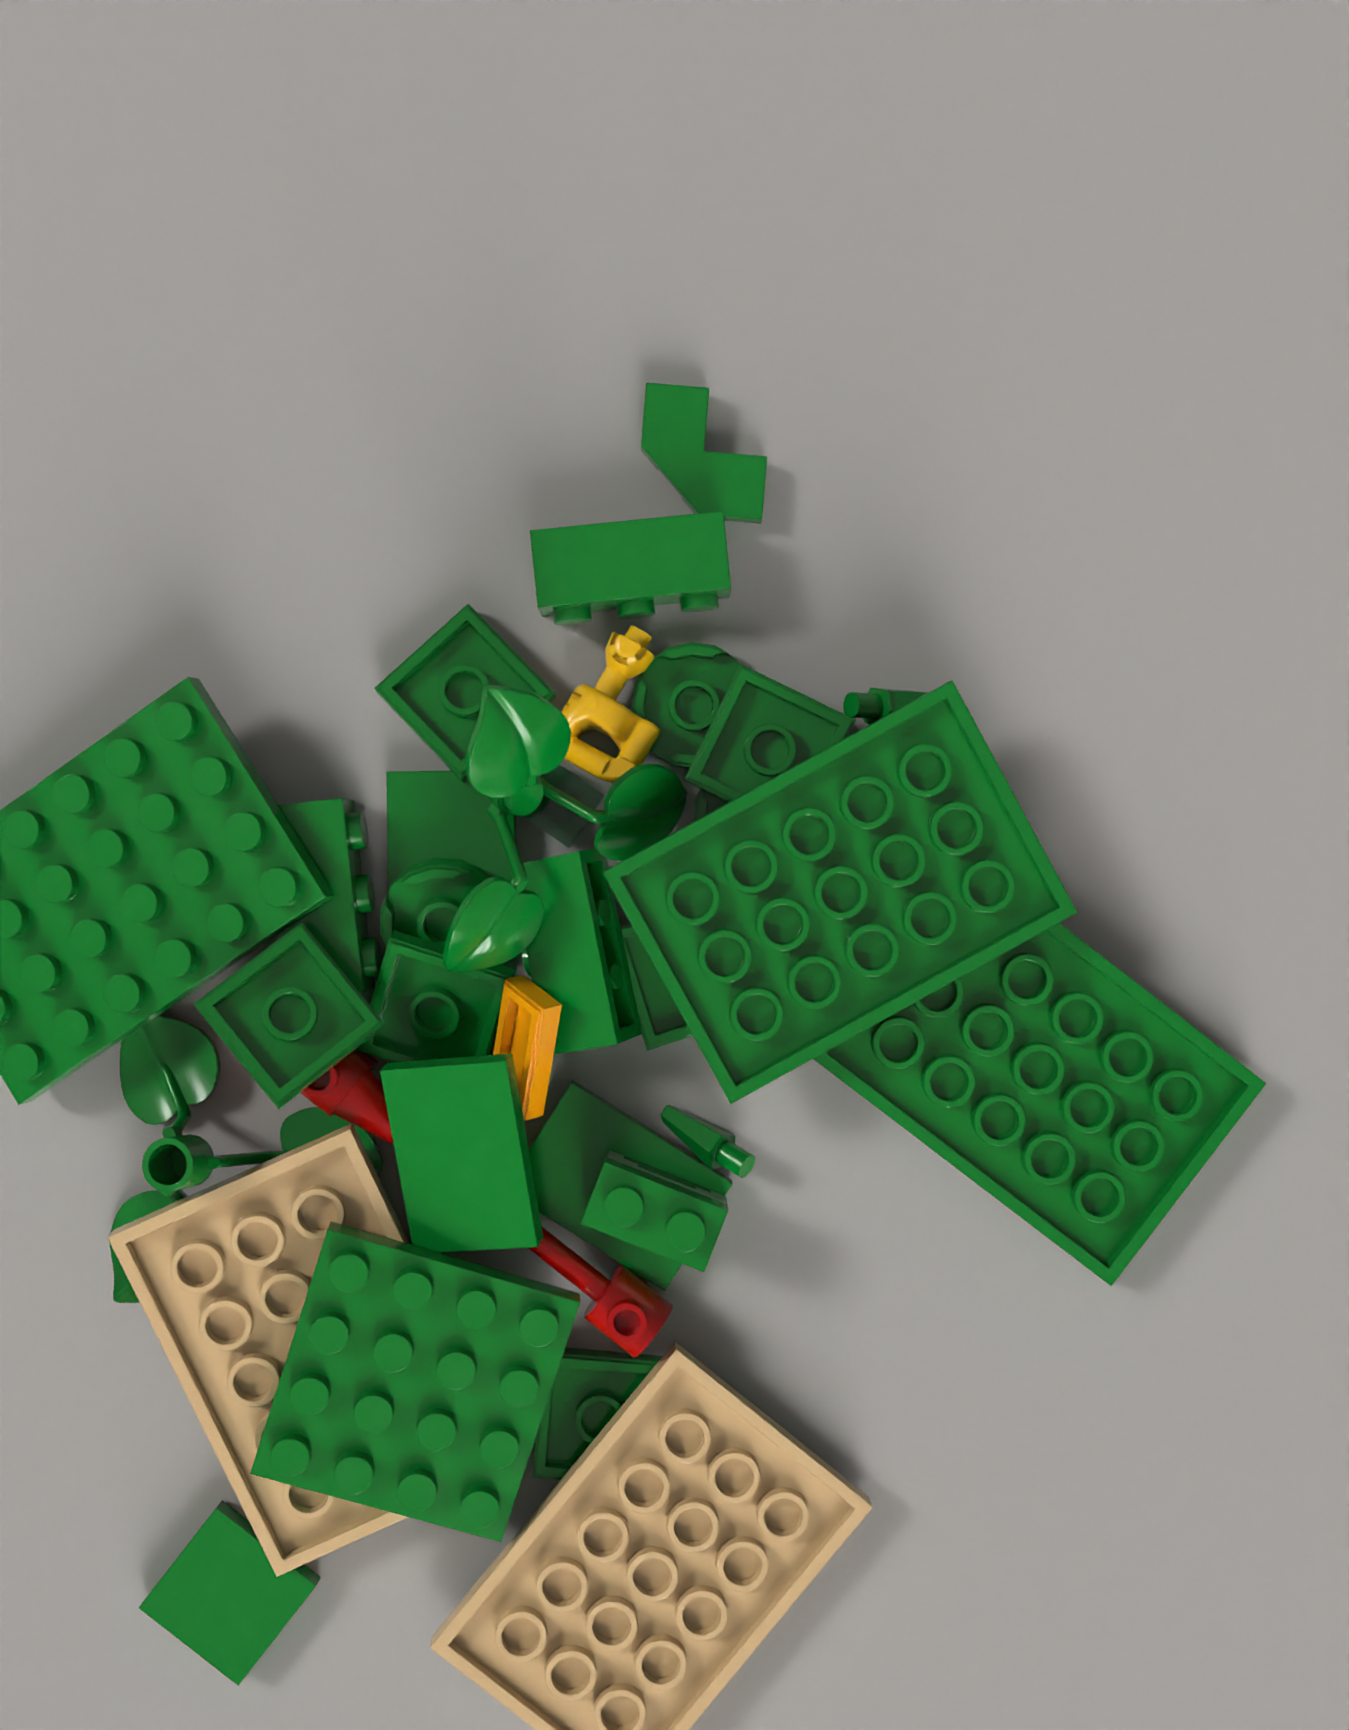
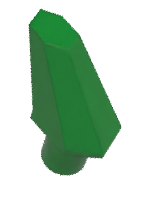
[843,688,928,724]
[660,1105,755,1178]

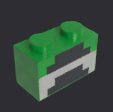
[581,1150,728,1272]

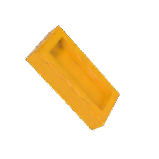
[493,975,562,1121]

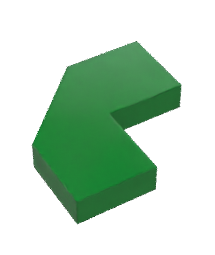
[641,382,767,524]

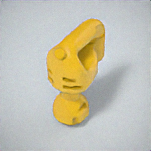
[561,625,660,783]

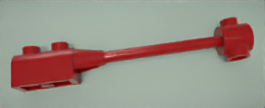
[300,1047,673,1358]

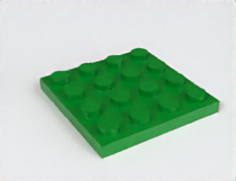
[250,1221,580,1542]

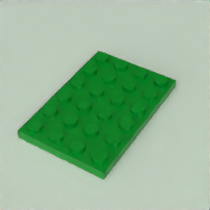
[0,677,335,1105]
[603,680,1078,1104]
[813,923,1267,1286]

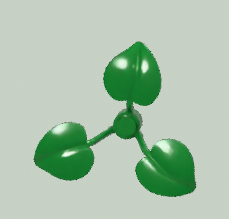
[443,685,688,973]
[110,1015,383,1303]

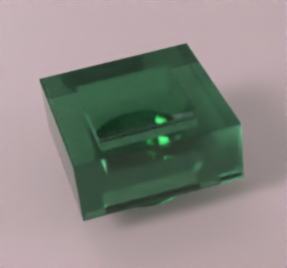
[522,765,605,848]

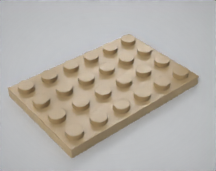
[108,1123,410,1577]
[430,1342,873,1730]

